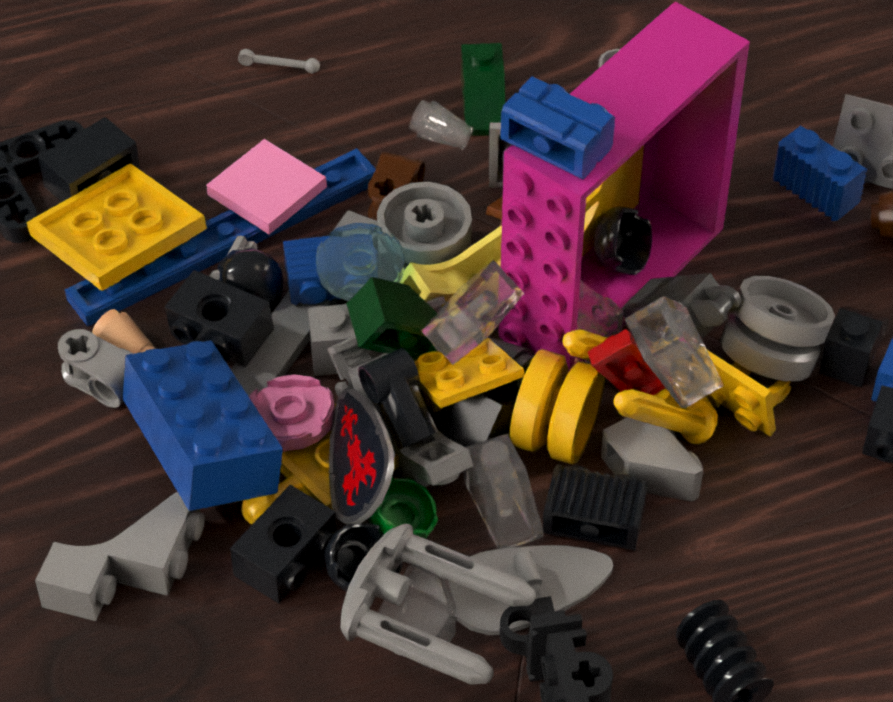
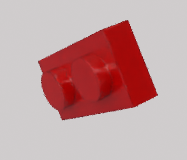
[587,329,675,395]

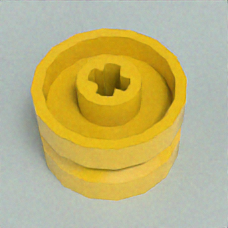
[509,349,605,465]

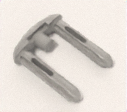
[340,524,536,685]

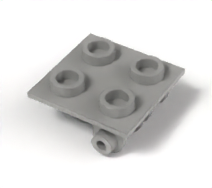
[833,94,893,189]

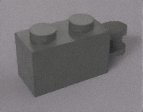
[620,273,742,345]

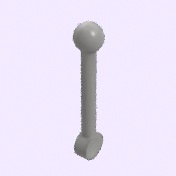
[238,49,320,74]

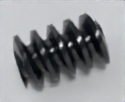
[675,600,774,702]

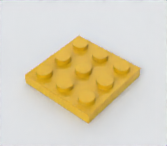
[26,163,207,291]

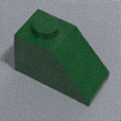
[461,43,505,136]
[346,277,458,360]

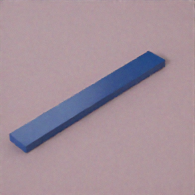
[65,148,376,327]

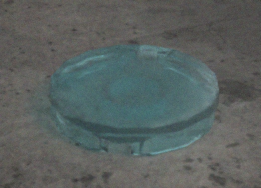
[316,223,404,301]

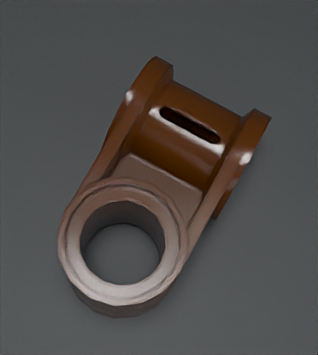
[368,152,425,221]

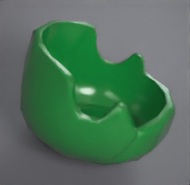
[368,477,438,539]

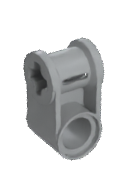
[58,329,133,408]

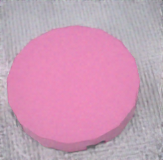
[249,374,335,451]

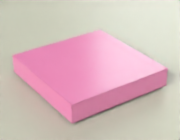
[206,139,327,235]

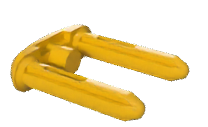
[563,329,718,444]

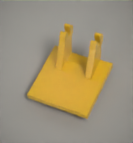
[414,335,525,413]
[690,343,792,437]

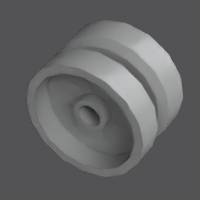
[377,182,472,282]
[720,276,835,381]

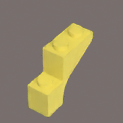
[396,225,502,323]

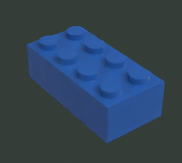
[123,341,283,511]

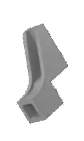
[35,492,205,621]

